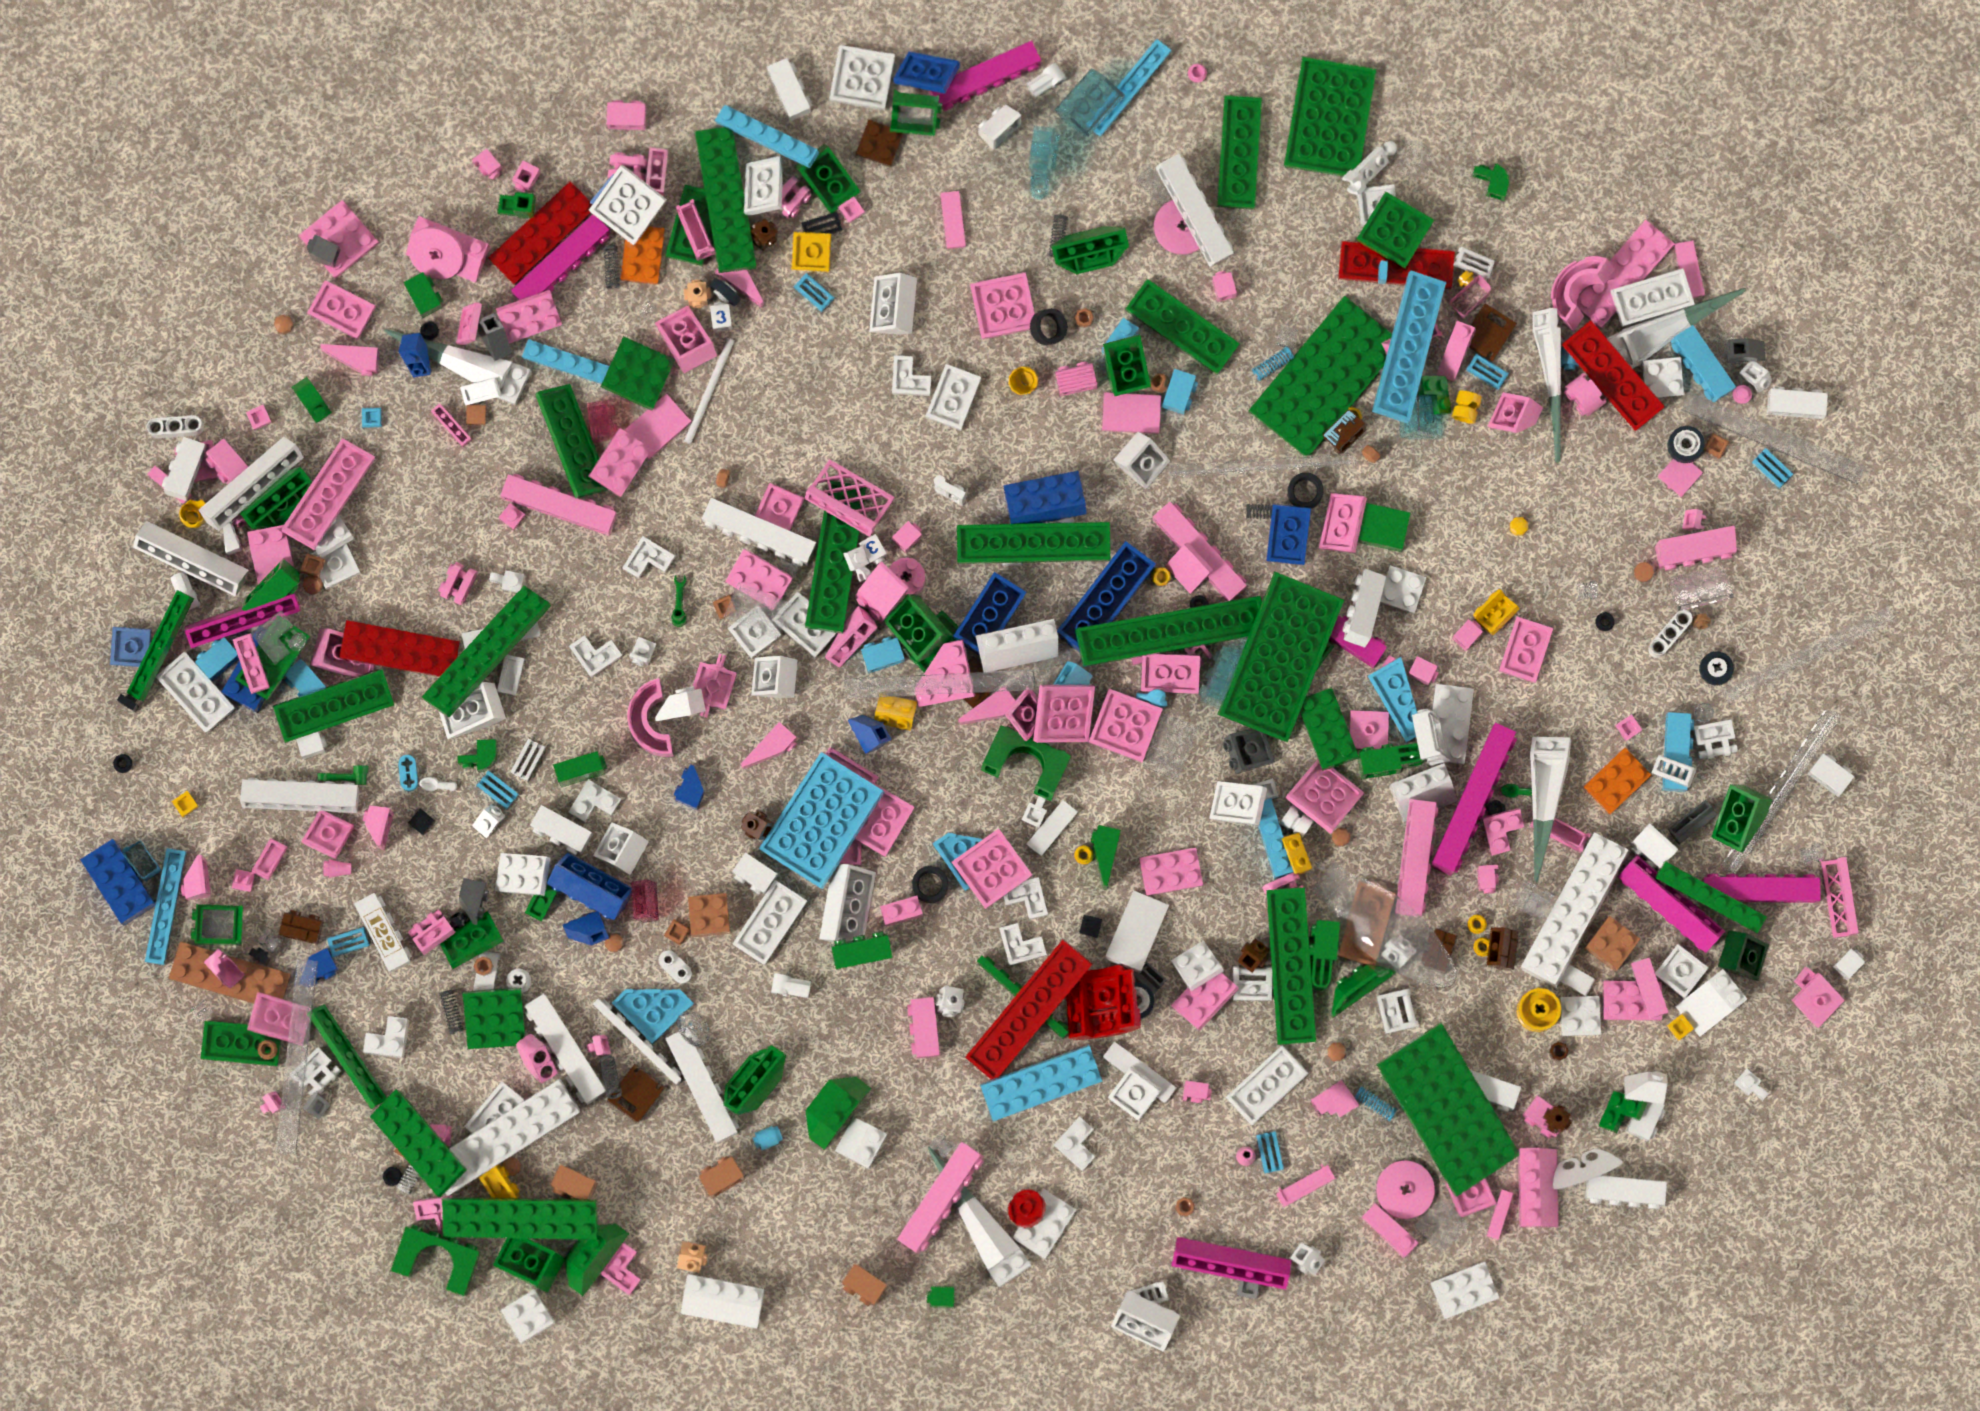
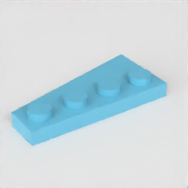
[1368,657,1417,742]

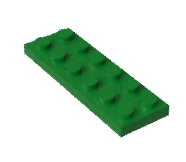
[1217,95,1262,210]
[1125,279,1240,375]
[535,384,609,499]
[272,668,394,743]
[370,1089,467,1198]

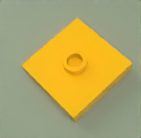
[791,232,832,272]

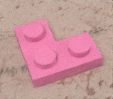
[1482,808,1524,855]
[413,1195,452,1237]
[600,1242,641,1296]

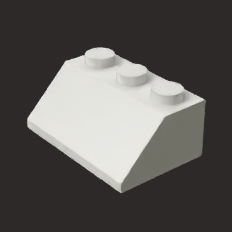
[869,273,917,335]
[1389,763,1457,822]
[1111,1290,1181,1352]

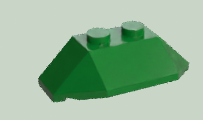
[1051,226,1129,275]
[240,466,312,529]
[1330,965,1396,1018]
[723,1045,786,1115]
[805,1077,872,1150]
[564,1223,630,1297]

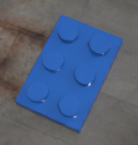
[893,51,960,93]
[1266,504,1311,565]

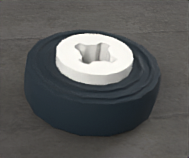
[709,278,741,306]
[1699,651,1734,686]

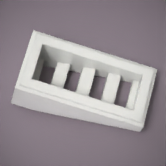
[223,521,242,556]
[1652,755,1696,788]
[1130,1281,1169,1304]

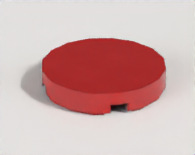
[1008,1189,1046,1228]

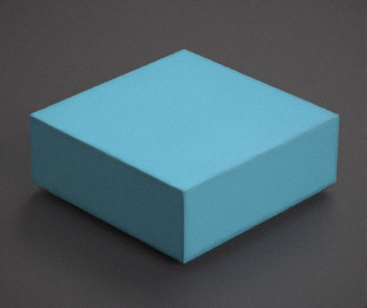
[1378,261,1388,284]
[362,408,382,428]

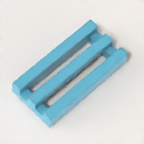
[794,273,835,312]
[1466,353,1509,390]
[1752,448,1793,489]
[476,771,519,809]
[327,927,370,957]
[1256,1131,1284,1174]

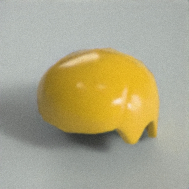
[1008,366,1038,395]
[179,499,206,528]

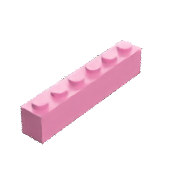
[500,474,617,536]
[1152,502,1247,601]
[1395,799,1438,917]
[897,1142,984,1254]

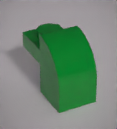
[1472,163,1509,201]
[497,192,536,219]
[291,377,332,423]
[458,739,498,773]

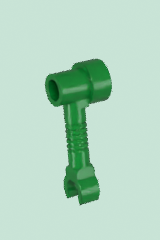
[671,575,687,627]
[317,765,369,785]

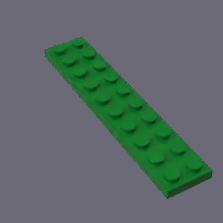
[1075,596,1262,667]

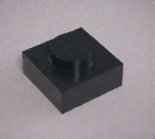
[117,694,139,713]
[408,808,435,835]
[1079,915,1102,939]
[248,947,271,966]

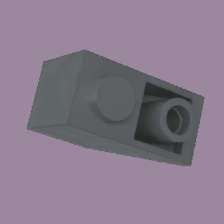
[307,234,341,268]
[478,313,512,361]
[1726,338,1766,363]
[459,878,489,925]

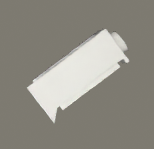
[1412,709,1451,766]

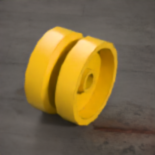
[1516,988,1561,1033]

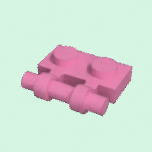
[408,909,456,955]

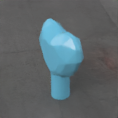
[1136,689,1168,708]

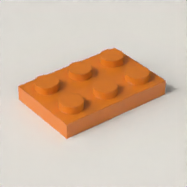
[620,226,665,285]
[1583,748,1651,815]

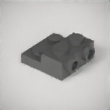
[1223,729,1275,774]

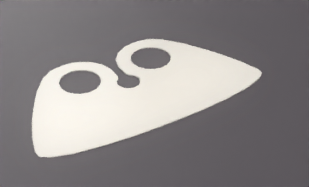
[1553,1149,1623,1189]

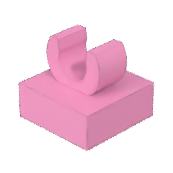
[1682,509,1706,530]
[232,869,255,892]
[586,1035,611,1056]
[260,1091,286,1114]

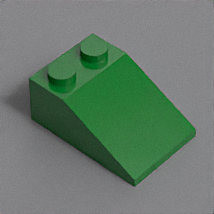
[795,143,861,214]
[1103,334,1151,396]
[242,558,300,611]
[1711,784,1773,853]
[1091,825,1121,891]
[493,1238,566,1293]

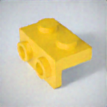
[1473,589,1519,636]
[874,693,917,731]
[1282,833,1313,875]
[479,1164,520,1198]

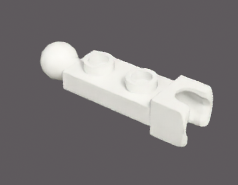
[1342,141,1397,195]

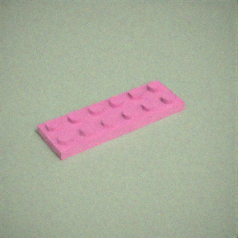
[1577,220,1675,329]
[281,438,375,550]

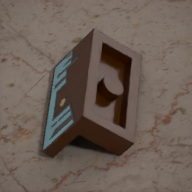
[1323,410,1367,456]

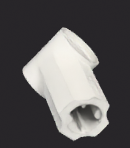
[1027,63,1067,98]
[170,572,201,610]
[771,974,811,998]

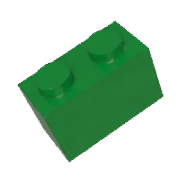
[403,272,443,319]
[927,1286,955,1308]

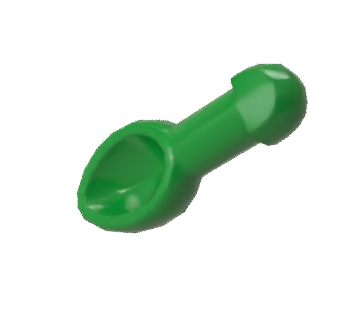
[1500,783,1532,798]

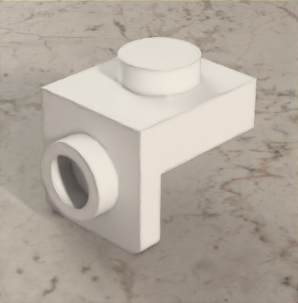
[472,804,506,838]

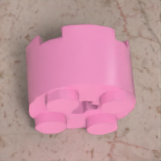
[1563,373,1607,417]
[889,558,926,599]

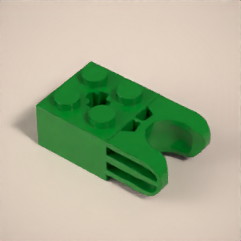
[1358,743,1425,780]
[1309,920,1340,991]

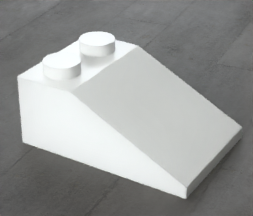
[439,682,506,739]
[1675,969,1747,1037]

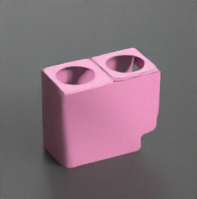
[1450,275,1491,319]
[204,949,245,988]
[516,1034,558,1084]
[1311,1080,1359,1117]

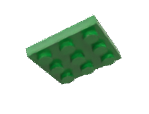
[1356,191,1434,269]
[600,336,675,411]
[463,988,525,1049]

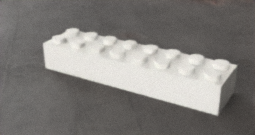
[1521,832,1629,988]
[446,1079,580,1196]

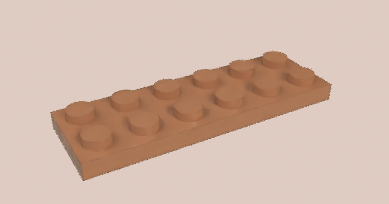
[169,942,291,1004]

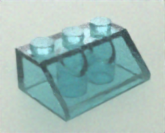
[1055,68,1125,137]
[1399,392,1442,440]
[1198,646,1242,709]

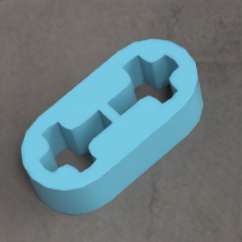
[398,755,418,792]

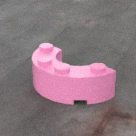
[1551,256,1615,331]
[627,678,674,757]

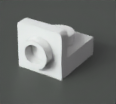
[1739,361,1772,393]
[629,637,657,667]

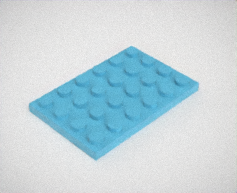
[759,752,885,889]

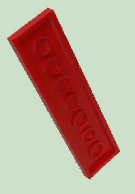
[965,939,1093,1080]

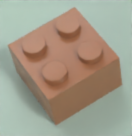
[688,893,731,937]
[1584,916,1640,972]
[698,1156,745,1199]
[550,1164,598,1199]
[842,1263,888,1307]

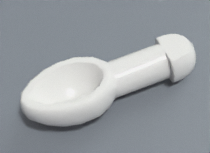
[419,777,457,791]

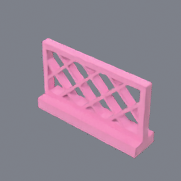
[805,459,895,537]

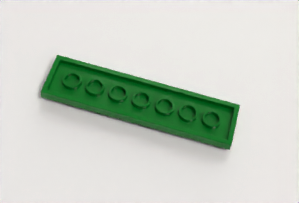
[695,127,756,273]
[805,481,867,634]
[957,522,1111,564]
[422,585,551,718]
[1266,887,1316,1045]
[442,1197,598,1239]

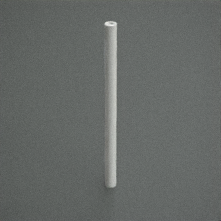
[684,338,734,445]

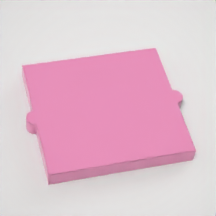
[1658,459,1703,497]

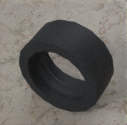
[1030,308,1068,346]
[1287,472,1324,509]
[912,866,948,903]

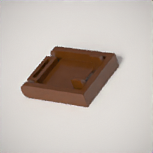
[1469,303,1517,362]
[607,1064,666,1124]

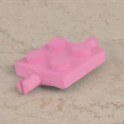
[693,654,737,718]

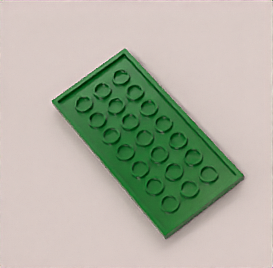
[1248,296,1392,459]
[1217,571,1344,743]
[1376,1023,1519,1196]

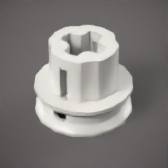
[506,969,531,993]

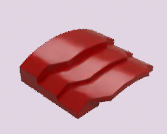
[1066,964,1141,1040]

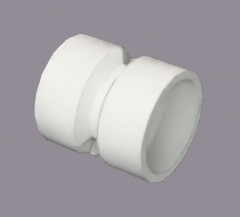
[1280,804,1314,839]

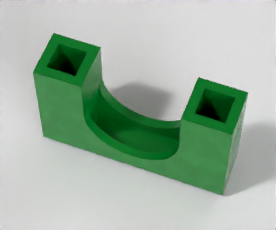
[981,725,1071,801]
[390,1224,481,1296]

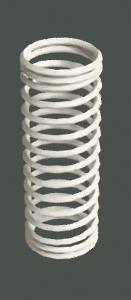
[397,1165,419,1194]

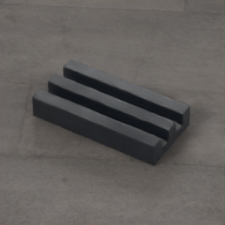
[801,212,843,234]

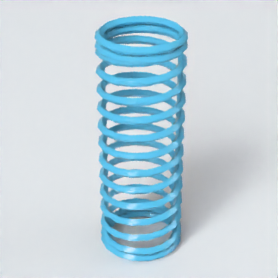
[1252,347,1294,381]
[1354,1086,1397,1121]

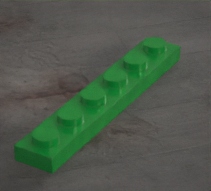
[126,590,194,702]
[1655,861,1767,934]
[976,955,1068,1039]
[308,1004,387,1110]

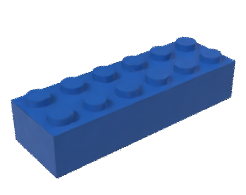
[1057,541,1156,653]

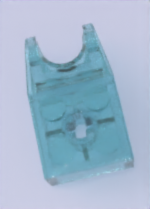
[1029,126,1060,199]

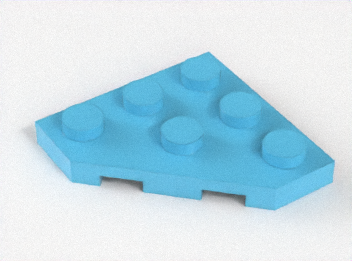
[932,833,983,891]
[612,989,694,1045]

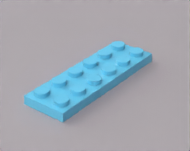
[980,1044,1102,1121]

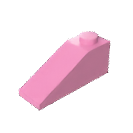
[645,147,668,196]
[715,268,764,308]
[1437,321,1476,382]
[320,344,379,376]
[825,606,877,668]
[958,686,1016,725]
[740,722,797,769]
[1362,1204,1418,1258]

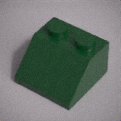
[1718,930,1769,981]

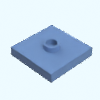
[110,627,152,667]

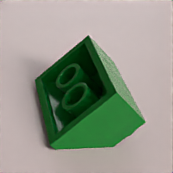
[883,594,953,662]
[831,931,893,970]

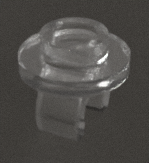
[285,630,306,651]

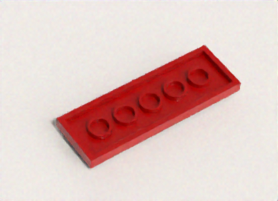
[488,181,593,285]
[1338,241,1455,290]
[1562,320,1665,431]
[339,620,460,677]

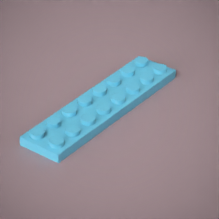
[1372,271,1446,424]

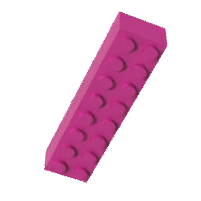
[1431,723,1517,876]

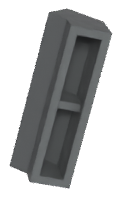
[1668,800,1718,845]
[1123,961,1167,994]

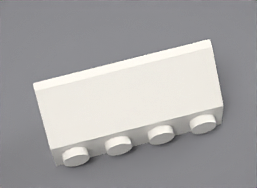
[976,619,1058,673]
[819,864,876,943]
[681,1274,765,1328]

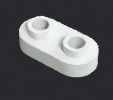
[659,950,692,984]

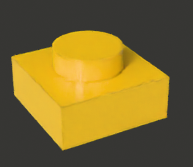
[171,791,199,818]
[1667,1014,1694,1041]

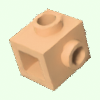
[684,280,711,308]
[677,1241,708,1273]

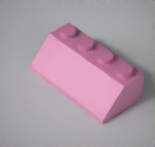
[406,216,490,283]
[1655,526,1737,571]
[1518,1148,1558,1227]

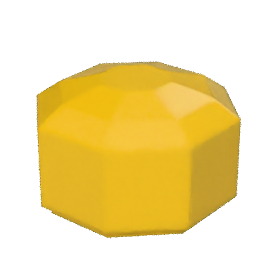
[1510,517,1528,536]
[1151,567,1171,586]

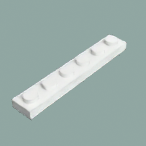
[593,999,682,1086]

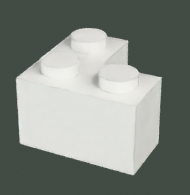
[363,1016,409,1059]

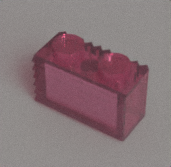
[587,400,618,443]
[631,879,659,923]

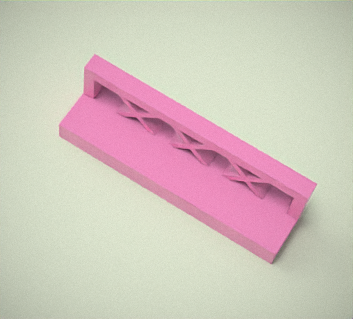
[1821,857,1859,938]

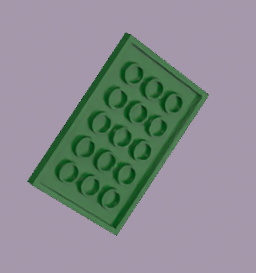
[1283,57,1377,177]

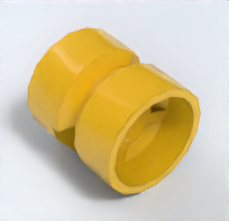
[1452,390,1482,424]

